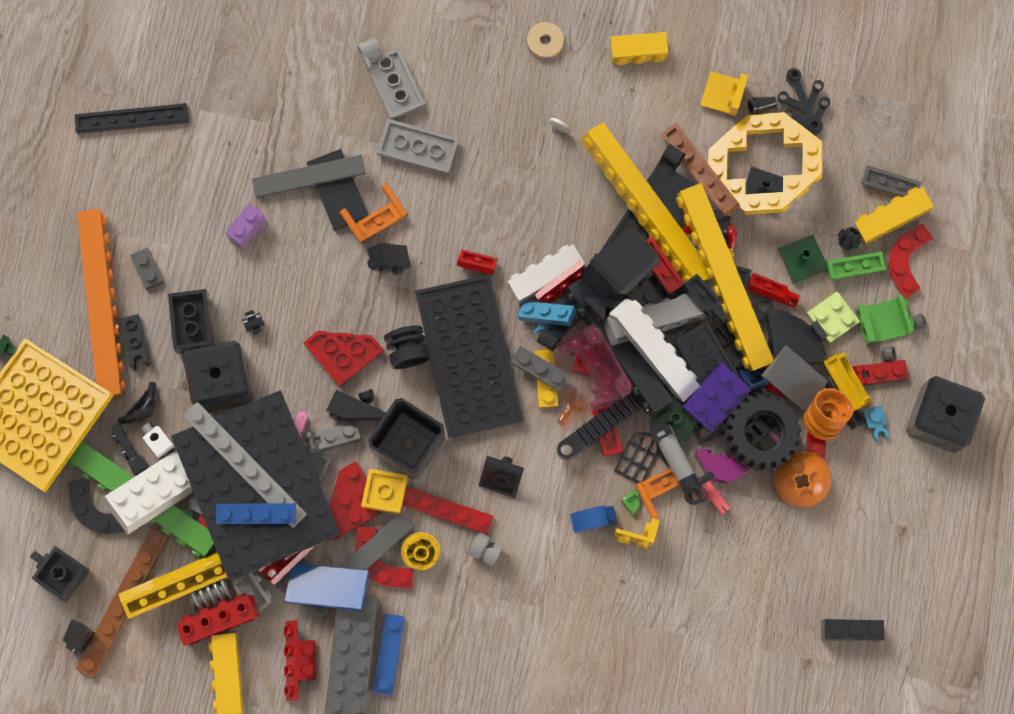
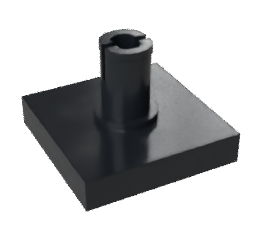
[746,166,783,215]
[479,456,524,498]

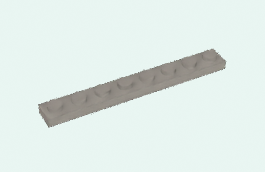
[183,402,307,529]

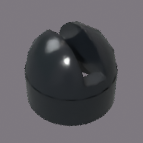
[358,389,375,404]

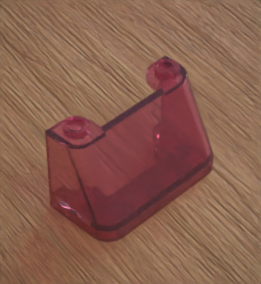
[556,325,632,411]

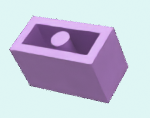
[225,203,266,249]

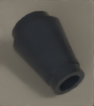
[748,96,777,115]

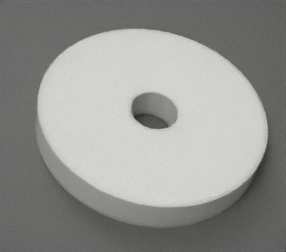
[549,118,570,133]

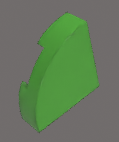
[621,489,640,516]

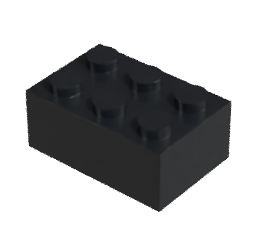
[168,289,215,354]

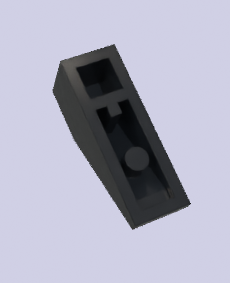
[326,389,386,422]

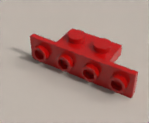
[283,620,316,701]

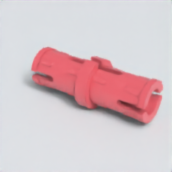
[701,481,731,515]

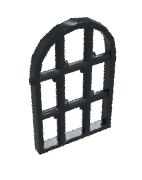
[614,432,659,483]

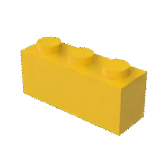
[610,32,669,65]

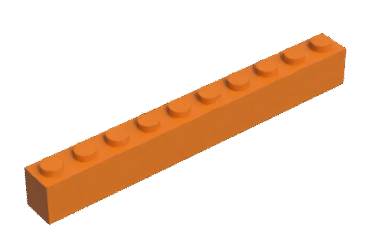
[77,209,126,399]

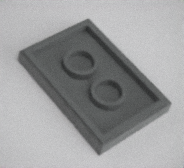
[761,345,828,412]

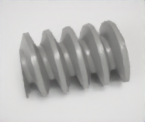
[189,579,233,613]

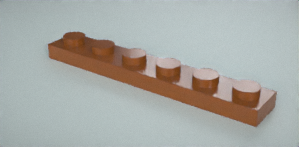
[662,123,740,217]

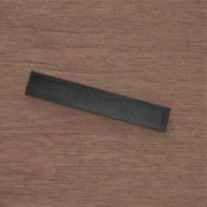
[74,103,189,134]

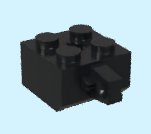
[30,546,90,602]

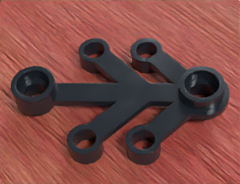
[777,68,831,135]

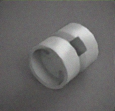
[468,532,505,568]

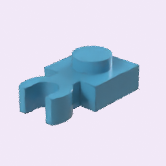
[862,405,889,441]

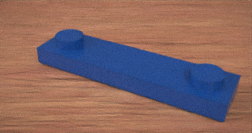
[372,614,405,696]

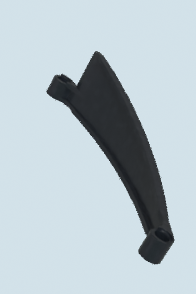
[536,144,706,352]

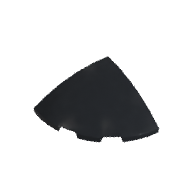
[766,309,827,364]

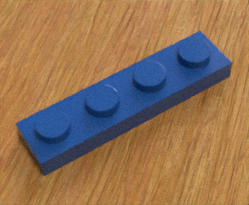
[216,503,296,524]

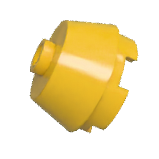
[401,532,440,570]

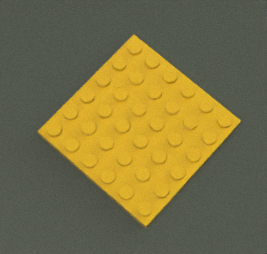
[0,339,114,493]

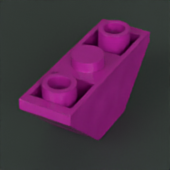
[694,449,753,485]

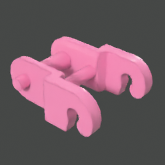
[295,411,308,438]

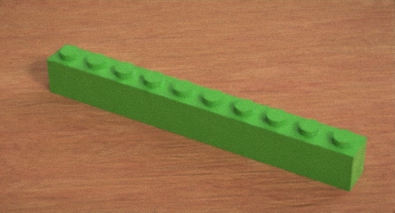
[66,441,215,558]

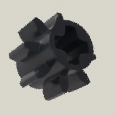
[837,227,861,250]
[242,310,265,335]

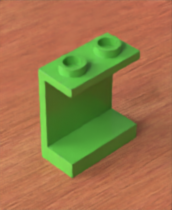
[855,295,914,345]

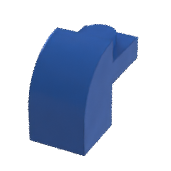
[570,506,618,533]

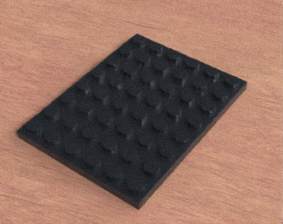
[171,390,341,581]

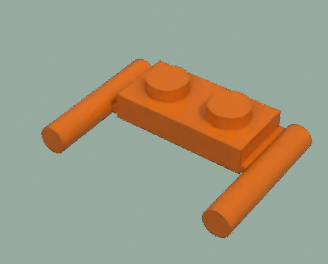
[340,183,408,244]
[635,468,700,519]

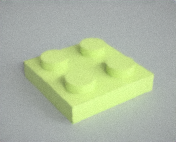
[806,292,860,344]

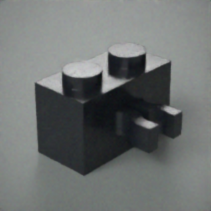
[367,243,411,275]

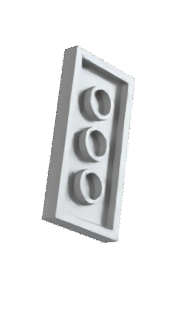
[377,118,459,175]

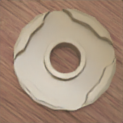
[527,22,564,59]

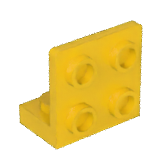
[700,71,748,116]
[614,518,660,549]

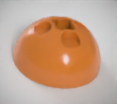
[774,451,832,508]

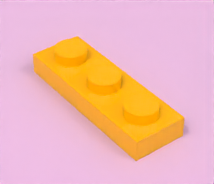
[534,350,558,408]

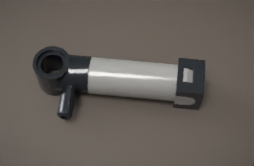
[649,422,714,505]

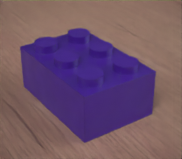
[681,363,751,433]

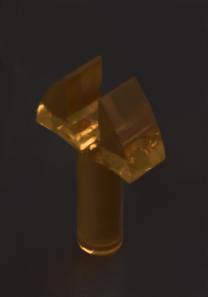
[557,391,583,425]

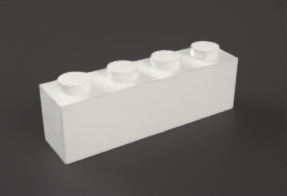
[507,244,585,305]

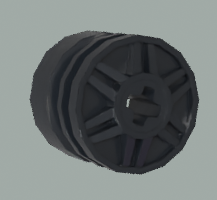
[384,325,431,370]

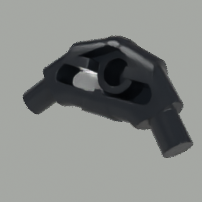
[118,382,156,425]

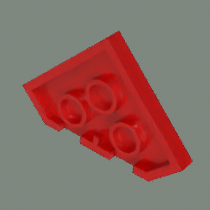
[303,331,384,387]
[329,461,384,541]

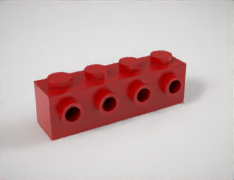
[176,593,261,646]

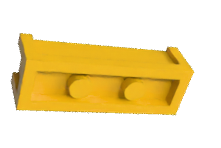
[824,352,873,411]

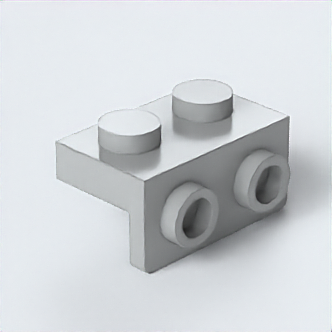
[231,571,273,612]

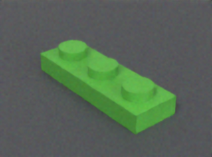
[826,251,886,280]

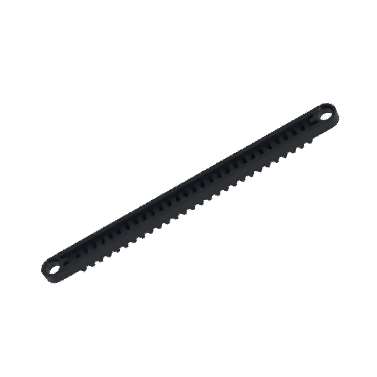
[557,297,774,461]

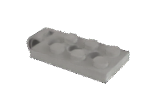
[357,37,425,120]

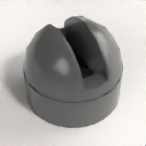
[912,313,927,330]
[881,346,896,361]

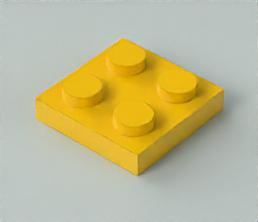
[361,469,408,514]

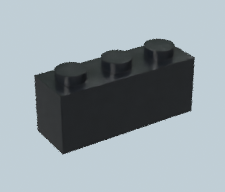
[821,619,884,642]

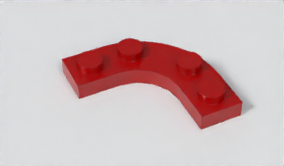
[888,223,933,299]
[356,527,414,589]

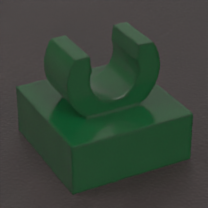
[0,335,16,356]

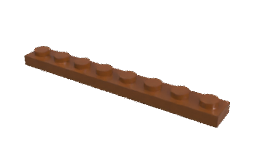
[76,528,169,678]

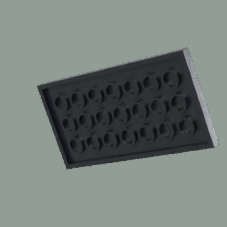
[415,274,524,439]

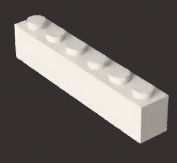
[609,299,700,402]

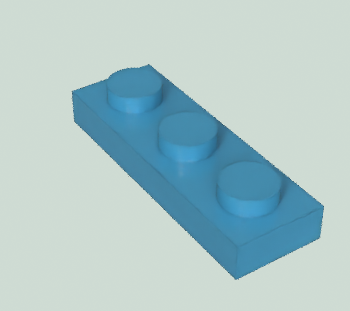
[517,301,577,326]

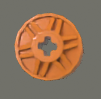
[803,388,853,440]

